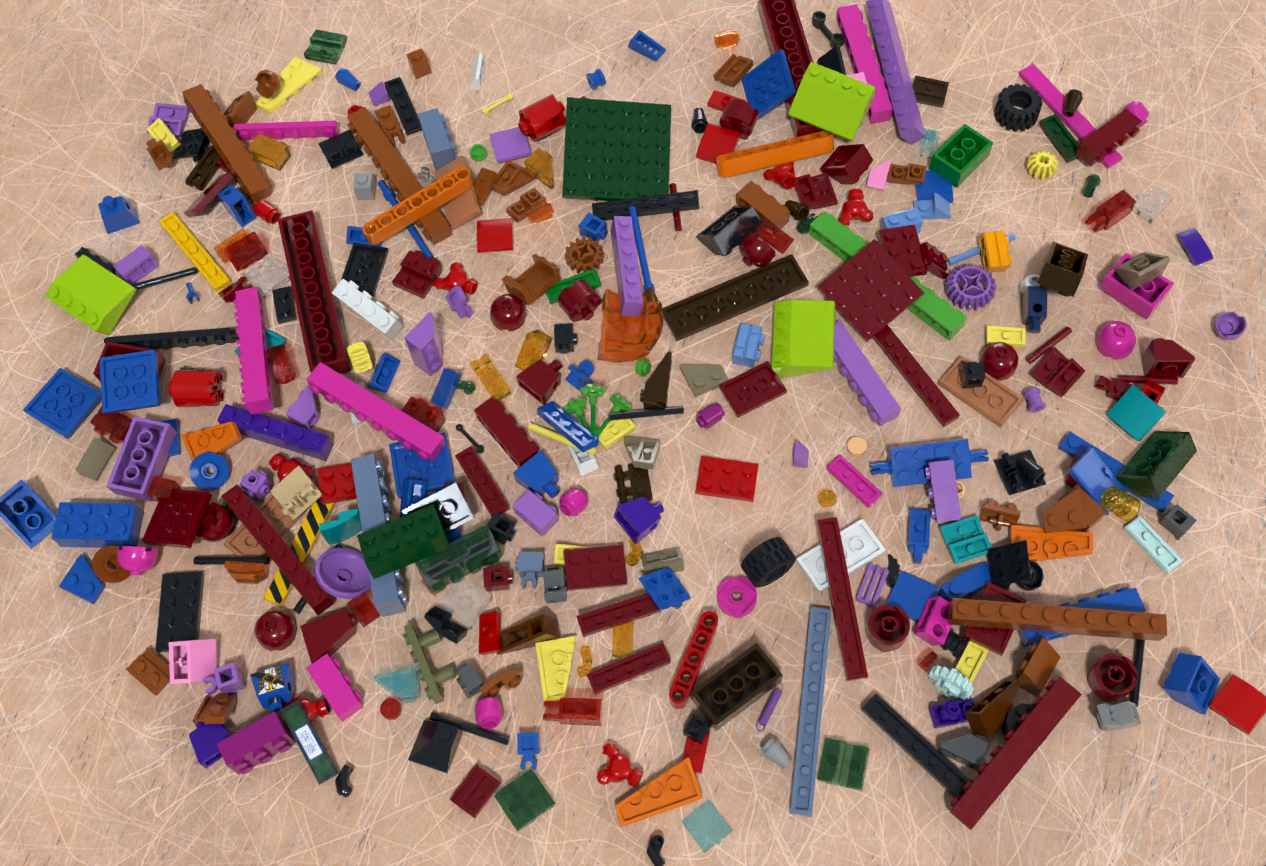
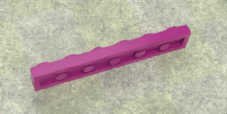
[234,120,340,140]

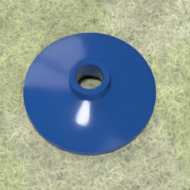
[189,452,229,490]

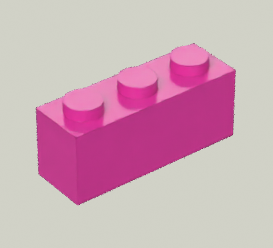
[306,654,363,722]

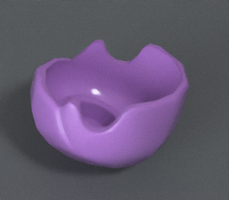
[1214,312,1247,340]

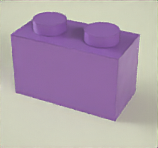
[512,489,559,537]

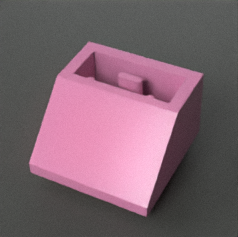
[169,638,217,684]

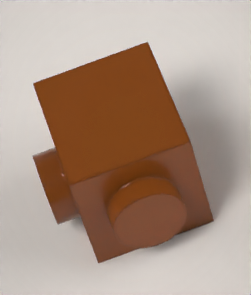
[406,48,431,79]

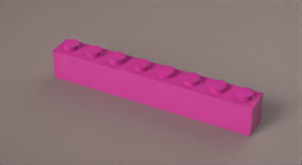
[836,4,894,124]
[233,286,273,415]
[306,362,446,462]

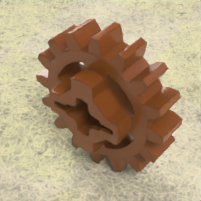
[565,236,604,274]

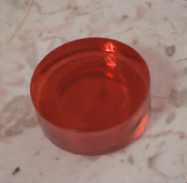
[918,650,938,670]
[380,698,402,720]

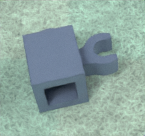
[515,552,545,589]

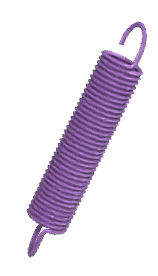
[756,683,783,732]

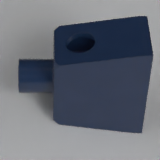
[1021,286,1048,334]

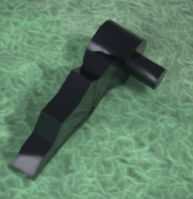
[886,554,900,587]

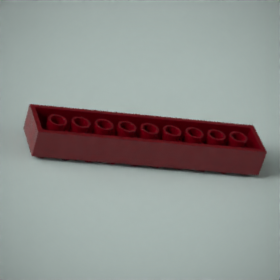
[758,0,825,137]
[278,210,351,374]

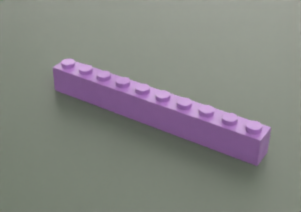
[866,0,926,145]

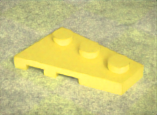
[535,636,576,705]

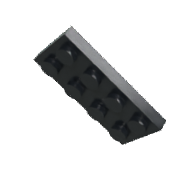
[155,571,204,653]

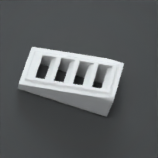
[567,445,599,476]

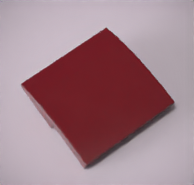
[795,172,838,209]
[1029,347,1085,397]

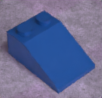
[0,480,57,549]

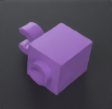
[203,663,245,694]

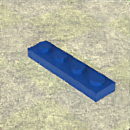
[537,401,599,452]

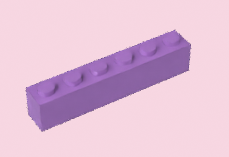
[610,216,643,316]
[834,320,901,427]

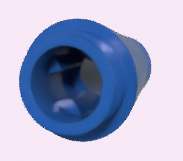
[335,68,361,91]

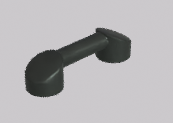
[812,11,845,47]

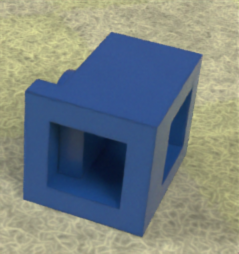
[578,213,608,241]

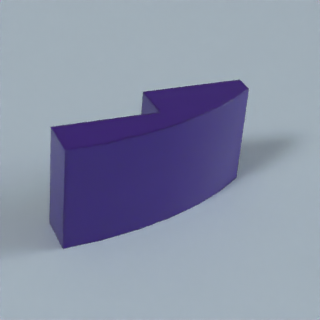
[1177,228,1213,266]
[929,698,974,729]

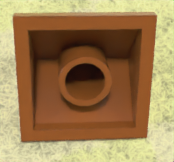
[223,91,258,128]

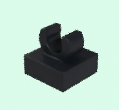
[683,714,712,745]

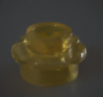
[818,490,837,508]

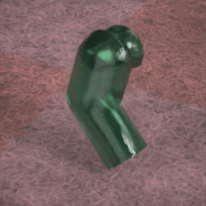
[456,380,476,395]

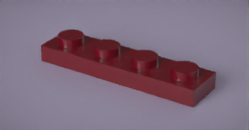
[455,446,509,517]
[576,593,661,637]
[587,643,671,695]

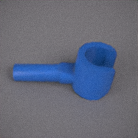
[186,282,200,304]

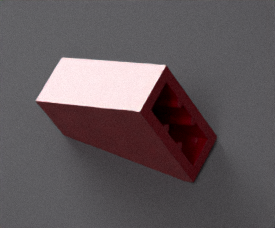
[300,608,358,663]

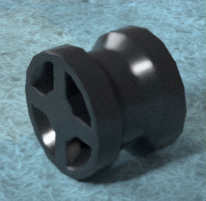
[942,632,967,657]

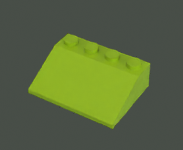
[788,62,876,141]
[44,254,137,335]
[772,299,835,378]

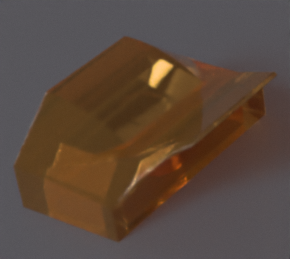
[224,561,270,585]

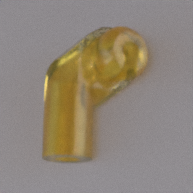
[625,539,643,566]
[577,646,593,677]

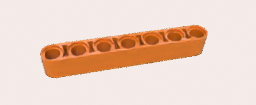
[716,131,835,177]
[362,166,474,245]

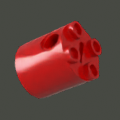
[518,94,566,142]
[168,369,224,408]

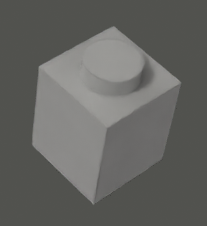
[353,173,376,200]

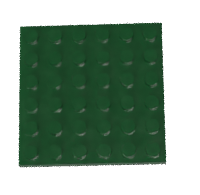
[562,97,671,201]

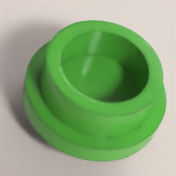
[470,144,487,161]
[635,358,651,377]

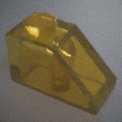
[524,148,554,190]
[515,330,553,371]

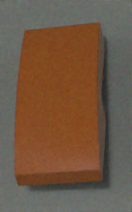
[887,163,927,184]
[506,188,545,223]
[479,669,523,697]

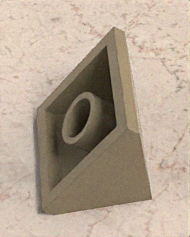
[1115,252,1170,291]

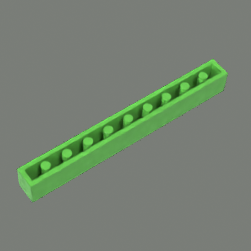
[809,211,966,341]

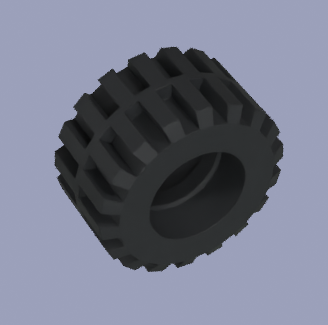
[994,83,1042,132]
[741,537,796,588]

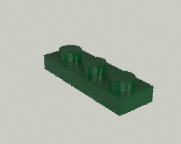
[1039,114,1080,162]

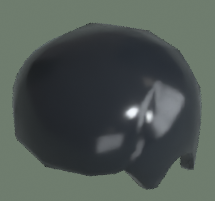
[1015,560,1044,591]

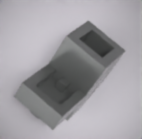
[543,565,567,603]

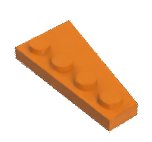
[1010,525,1093,562]
[615,757,703,827]

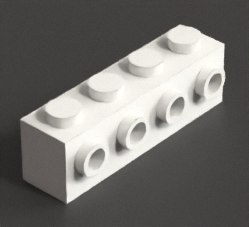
[332,279,403,340]

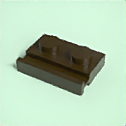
[913,75,949,108]

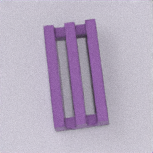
[856,563,889,608]

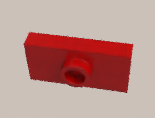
[707,90,746,111]
[479,611,500,655]
[682,731,710,774]

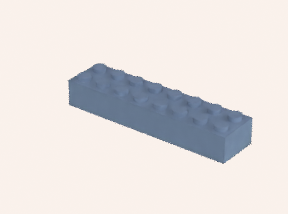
[351,454,408,617]

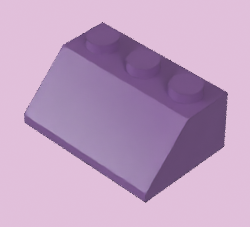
[404,312,443,377]

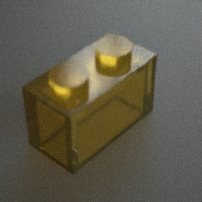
[247,133,291,171]

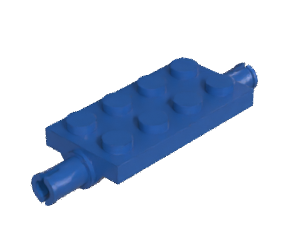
[870,438,989,487]

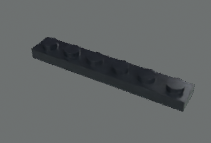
[592,190,700,221]
[861,694,969,798]

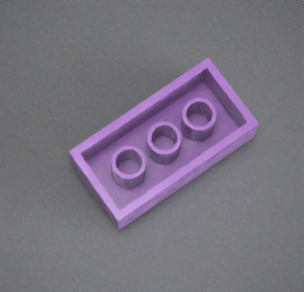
[106,416,177,502]

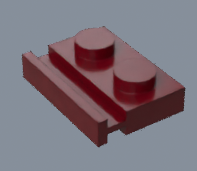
[920,241,949,280]
[450,764,501,819]

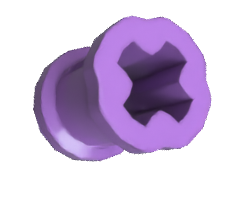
[1023,388,1046,413]

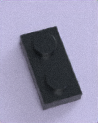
[272,286,297,324]

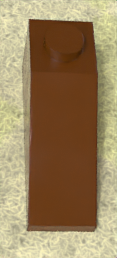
[497,614,560,655]
[964,679,1021,737]

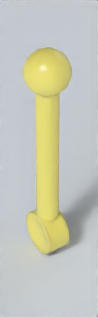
[482,93,513,115]

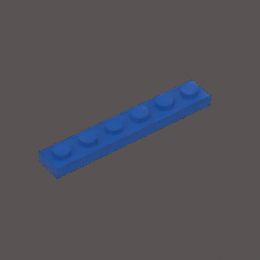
[1058,431,1174,513]

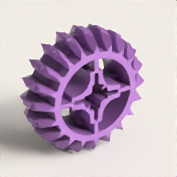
[945,263,996,311]

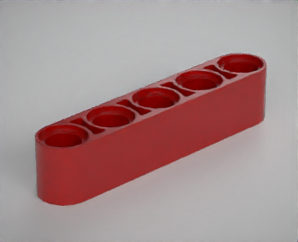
[669,611,718,709]

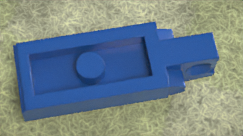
[908,508,931,564]

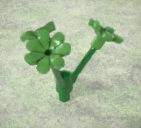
[563,384,632,447]

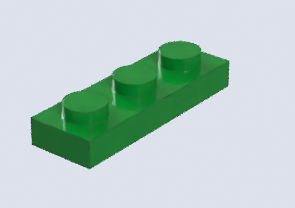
[545,269,601,304]

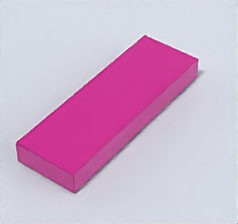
[826,455,883,508]

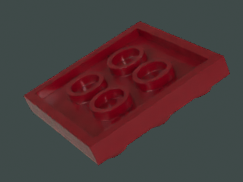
[142,489,212,549]

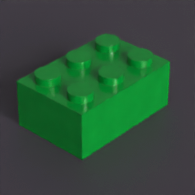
[929,124,993,187]

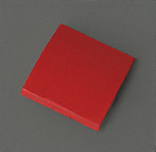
[696,123,741,164]
[477,218,514,253]
[1209,675,1266,735]

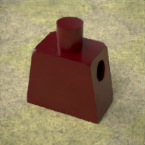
[516,359,562,405]

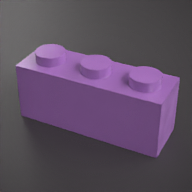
[925,460,961,522]

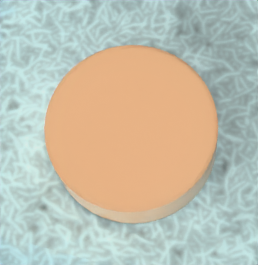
[847,437,867,457]

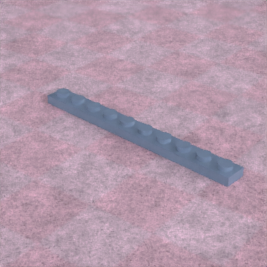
[790,607,831,817]

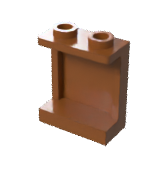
[501,254,561,306]

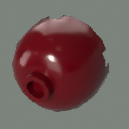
[740,232,776,267]
[490,294,527,331]
[979,342,1019,381]
[196,502,234,542]
[254,610,296,651]

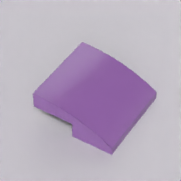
[147,103,190,137]
[489,127,531,163]

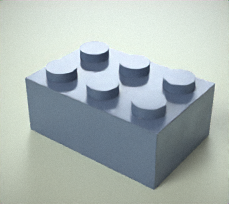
[418,108,457,171]

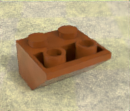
[1014,638,1061,697]

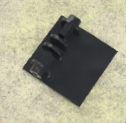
[173,128,210,163]
[318,130,363,169]
[994,450,1046,495]
[988,540,1031,589]

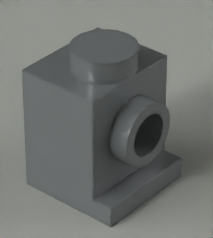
[1160,504,1197,540]
[456,662,484,699]

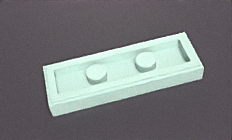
[1124,516,1183,574]

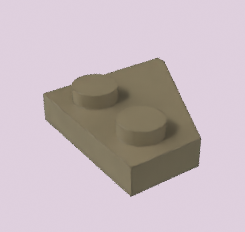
[680,364,729,397]
[624,436,661,470]

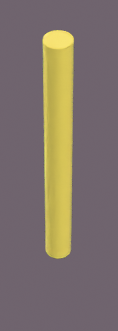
[528,423,596,455]

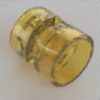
[1100,486,1140,521]

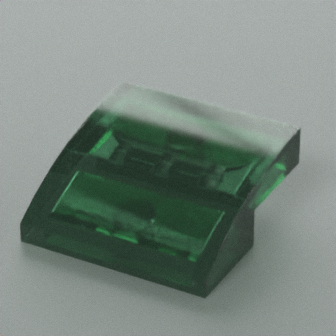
[304,30,347,65]
[817,738,870,791]
[494,769,555,832]

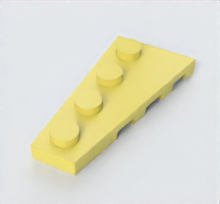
[256,57,323,114]

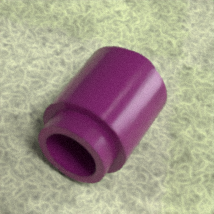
[696,403,725,429]

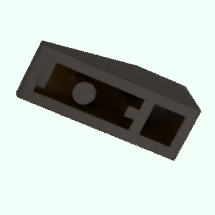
[640,352,672,409]

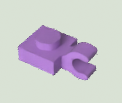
[446,286,473,318]

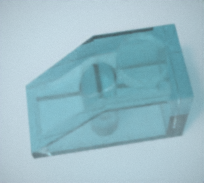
[374,669,421,703]

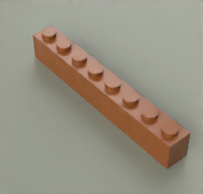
[182,84,272,204]

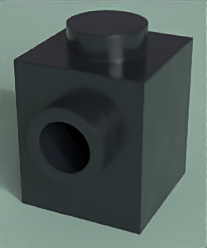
[554,323,578,354]

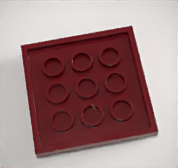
[817,239,924,343]

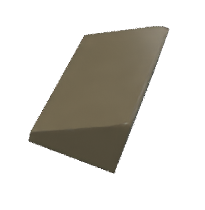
[76,438,116,481]
[641,547,685,575]

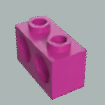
[913,596,952,646]

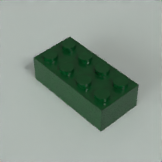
[357,504,451,579]

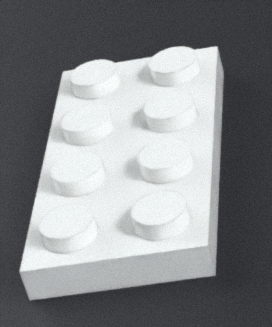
[796,519,886,593]

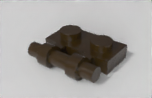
[613,464,653,504]

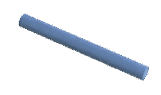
[948,233,1015,266]

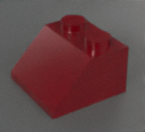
[820,144,873,184]
[1142,338,1195,378]

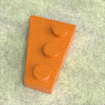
[181,422,243,461]

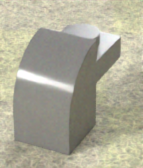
[1096,701,1141,731]

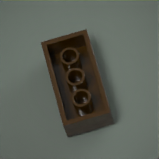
[1037,241,1088,297]
[690,643,783,731]

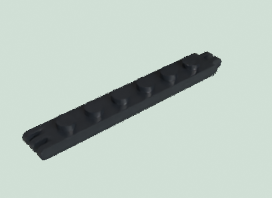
[104,328,239,349]

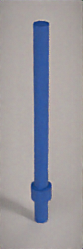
[378,180,434,259]
[629,206,656,307]

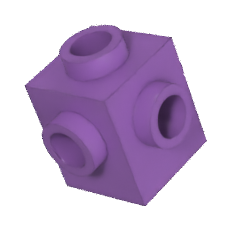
[240,468,273,502]

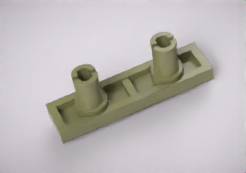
[403,623,456,704]

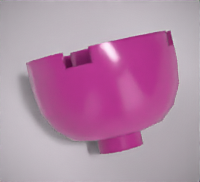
[1095,321,1136,360]
[117,546,158,575]

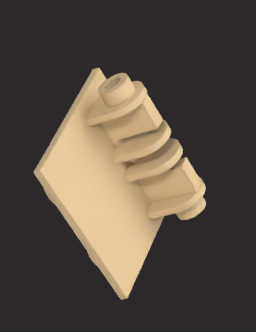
[270,466,323,520]

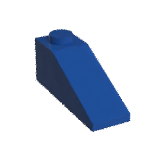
[937,562,991,603]

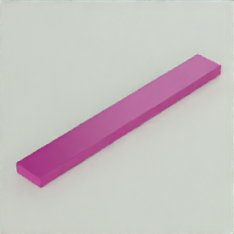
[1019,64,1123,169]

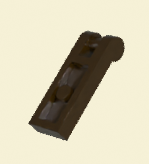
[185,145,221,191]

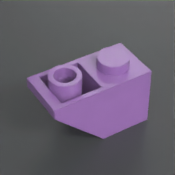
[286,385,320,430]

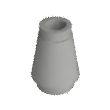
[760,737,792,769]

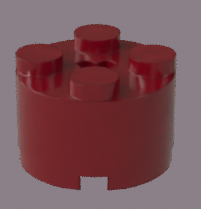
[719,99,759,140]
[557,279,602,322]
[866,605,910,652]
[1088,653,1138,702]

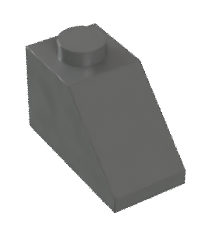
[937,734,990,771]

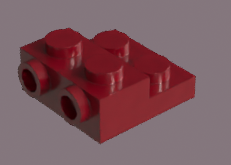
[392,250,442,299]

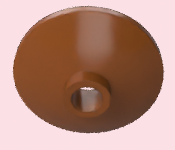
[92,545,130,583]

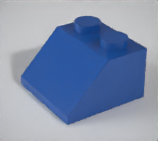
[1163,653,1220,715]

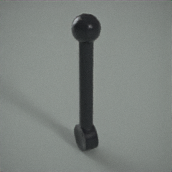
[456,424,484,454]

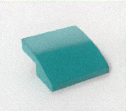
[1107,385,1166,441]
[319,509,362,545]
[938,515,992,564]

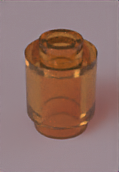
[714,28,740,49]
[526,201,554,224]

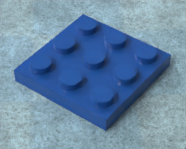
[742,49,796,119]
[99,350,161,414]
[23,368,102,439]
[389,433,455,499]

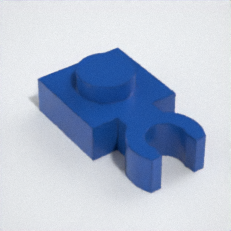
[517,732,539,770]

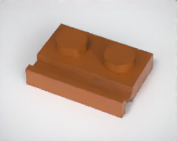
[713,54,754,87]
[126,647,170,696]
[194,693,237,724]

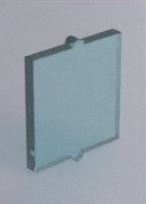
[681,800,733,853]

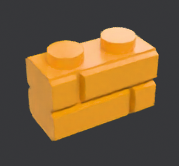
[979,231,1012,273]

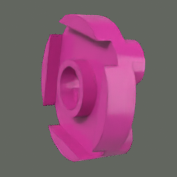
[717,577,757,619]

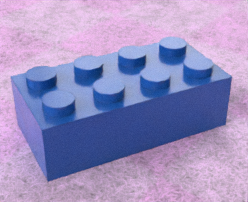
[51,502,144,548]

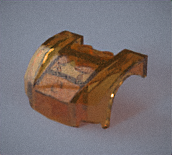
[597,286,663,363]

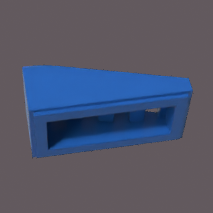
[628,30,666,62]

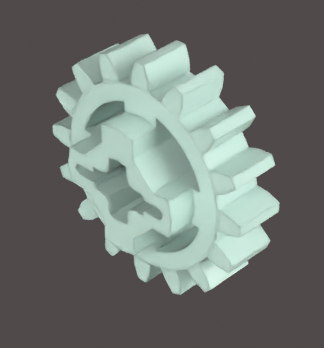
[928,665,974,700]

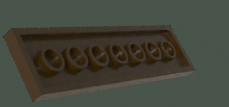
[660,254,809,342]

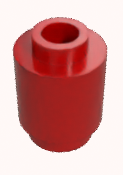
[254,200,281,224]

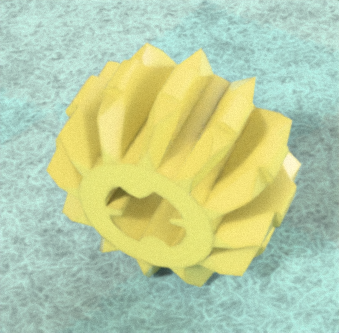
[1026,149,1058,180]
[347,342,373,374]

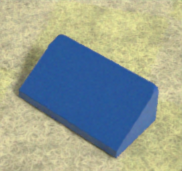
[346,226,383,247]
[367,353,400,393]
[430,368,462,409]
[400,479,427,518]

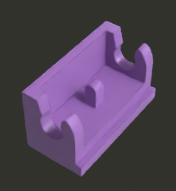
[113,245,159,285]

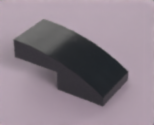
[424,606,468,644]

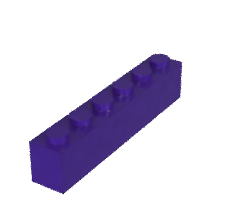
[217,404,334,461]

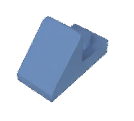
[913,193,951,219]

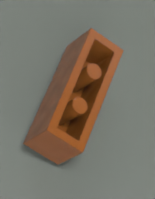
[736,181,790,235]

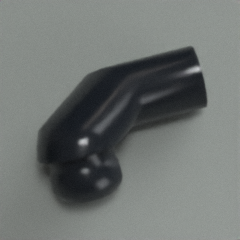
[335,765,353,798]
[646,834,665,866]

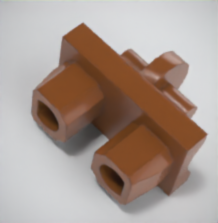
[146,138,174,171]
[980,499,1021,531]

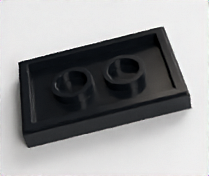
[341,243,389,296]

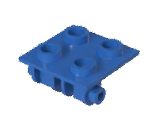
[638,566,691,611]

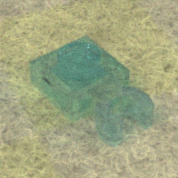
[919,128,940,158]

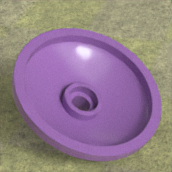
[314,548,371,599]

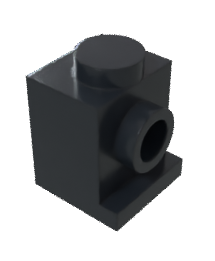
[959,362,985,389]
[483,512,516,545]

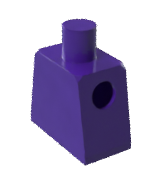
[613,497,664,544]
[189,719,232,769]

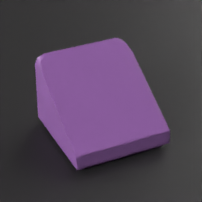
[368,82,390,106]
[793,441,809,468]

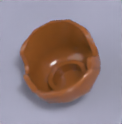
[255,70,280,98]

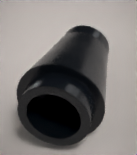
[691,108,708,133]
[1016,455,1046,484]

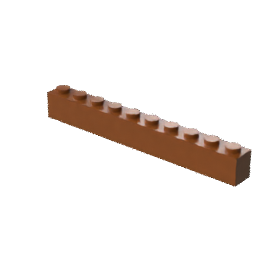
[347,107,452,245]
[948,598,1167,641]

